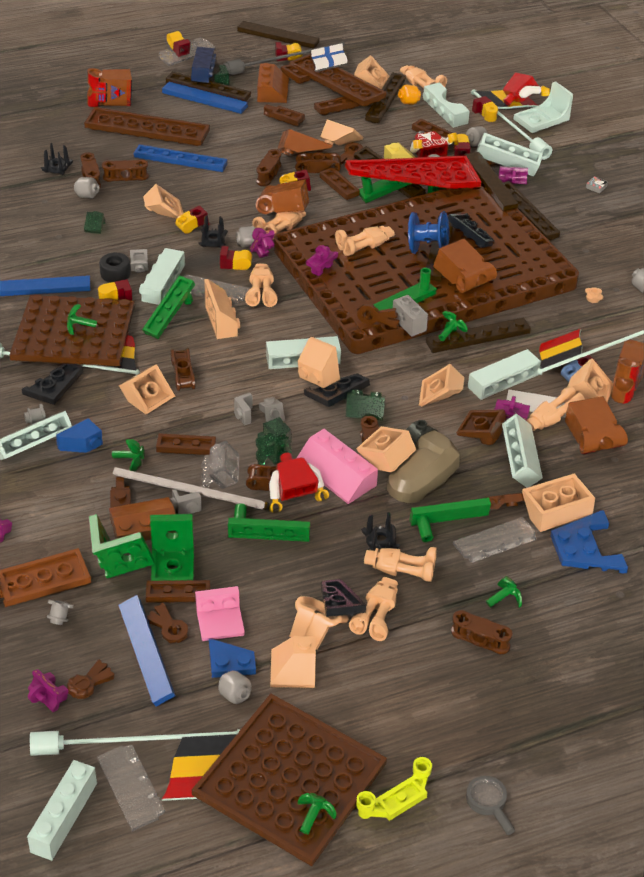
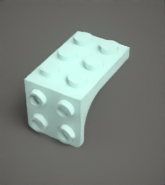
[514,82,573,133]

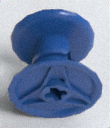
[408,211,449,254]

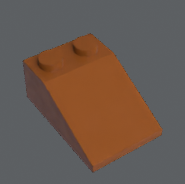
[278,129,333,156]

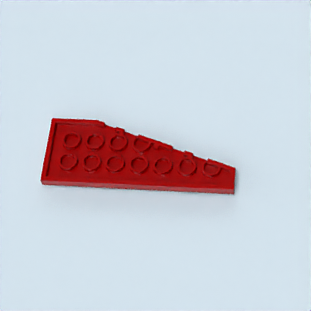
[345,156,481,189]

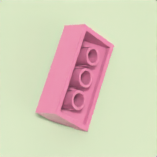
[297,429,378,504]

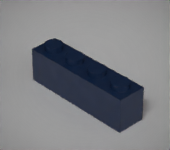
[191,47,216,83]

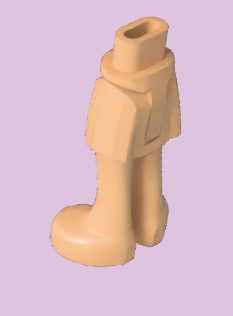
[400,65,447,89]
[252,211,306,240]
[335,226,395,256]
[245,264,278,307]
[527,386,585,431]
[364,547,437,582]
[349,577,398,641]

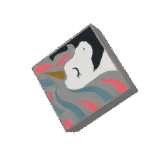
[586,177,608,193]

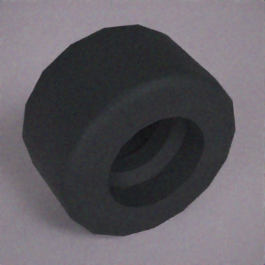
[99,252,131,283]

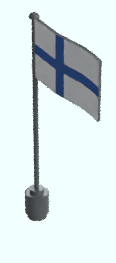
[223,41,347,76]

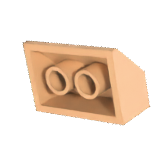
[204,279,240,339]
[522,473,595,532]

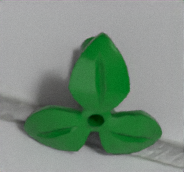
[67,304,97,335]
[439,311,468,341]
[112,439,145,472]
[486,576,522,608]
[298,793,337,835]

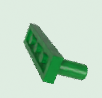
[359,176,412,204]
[373,267,437,310]
[142,275,195,339]
[409,498,491,542]
[228,503,310,542]

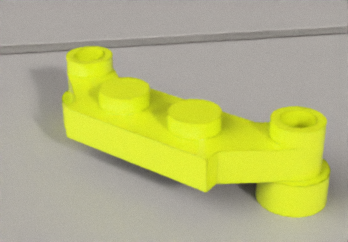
[356,757,432,821]

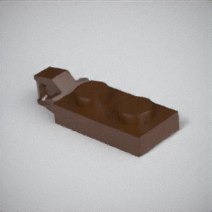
[264,104,305,126]
[110,477,131,524]
[486,492,525,509]

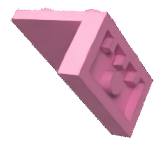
[195,586,245,641]

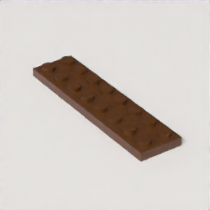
[289,54,386,107]
[84,107,210,146]

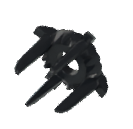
[41,143,73,175]
[198,215,228,248]
[361,512,401,551]

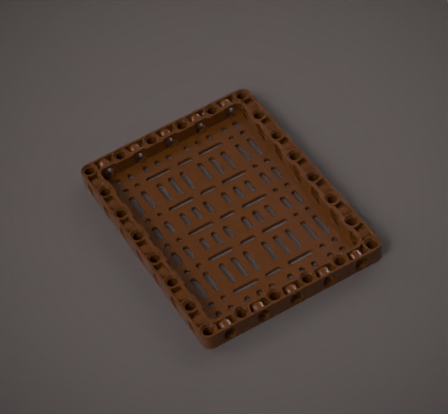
[274,182,579,354]

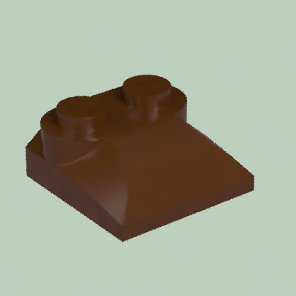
[456,409,506,445]

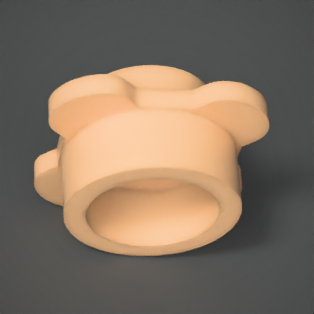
[585,288,603,303]

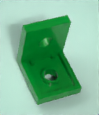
[89,514,154,579]
[150,514,194,581]

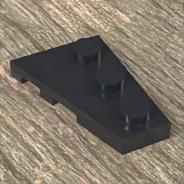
[448,213,495,248]
[22,363,84,405]
[304,373,370,407]
[321,579,367,617]

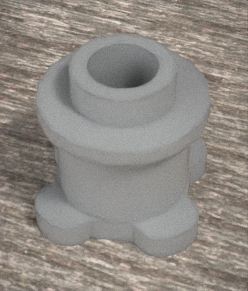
[24,404,46,425]
[47,599,74,625]

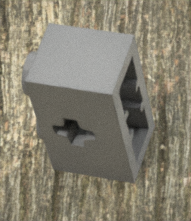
[393,295,428,337]

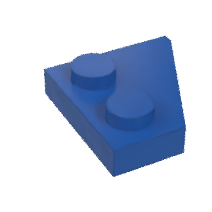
[209,639,256,678]

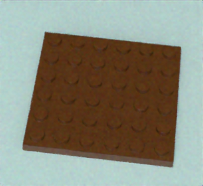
[9,294,135,366]
[192,693,387,866]

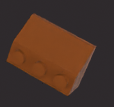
[257,63,289,103]
[109,497,176,541]

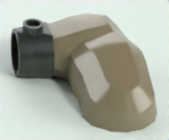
[387,420,460,503]

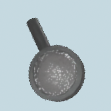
[466,776,515,835]

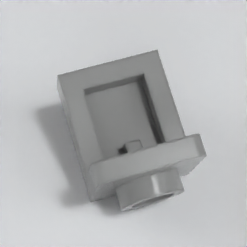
[130,249,148,272]
[234,393,253,426]
[259,397,285,424]
[170,489,202,514]

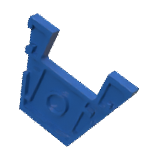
[550,510,628,573]

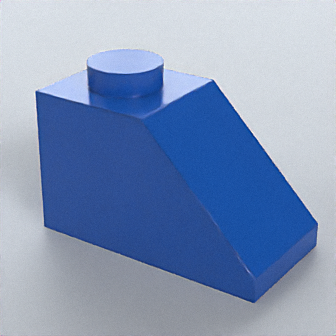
[56,418,103,453]

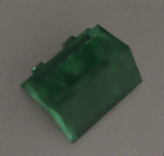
[346,390,386,420]
[256,417,292,465]

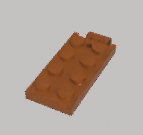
[0,548,91,607]

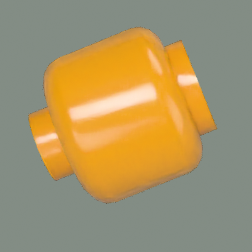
[398,85,421,105]

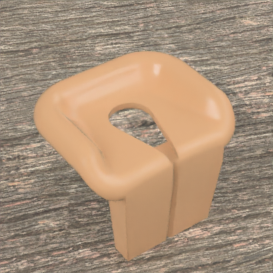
[290,596,349,650]

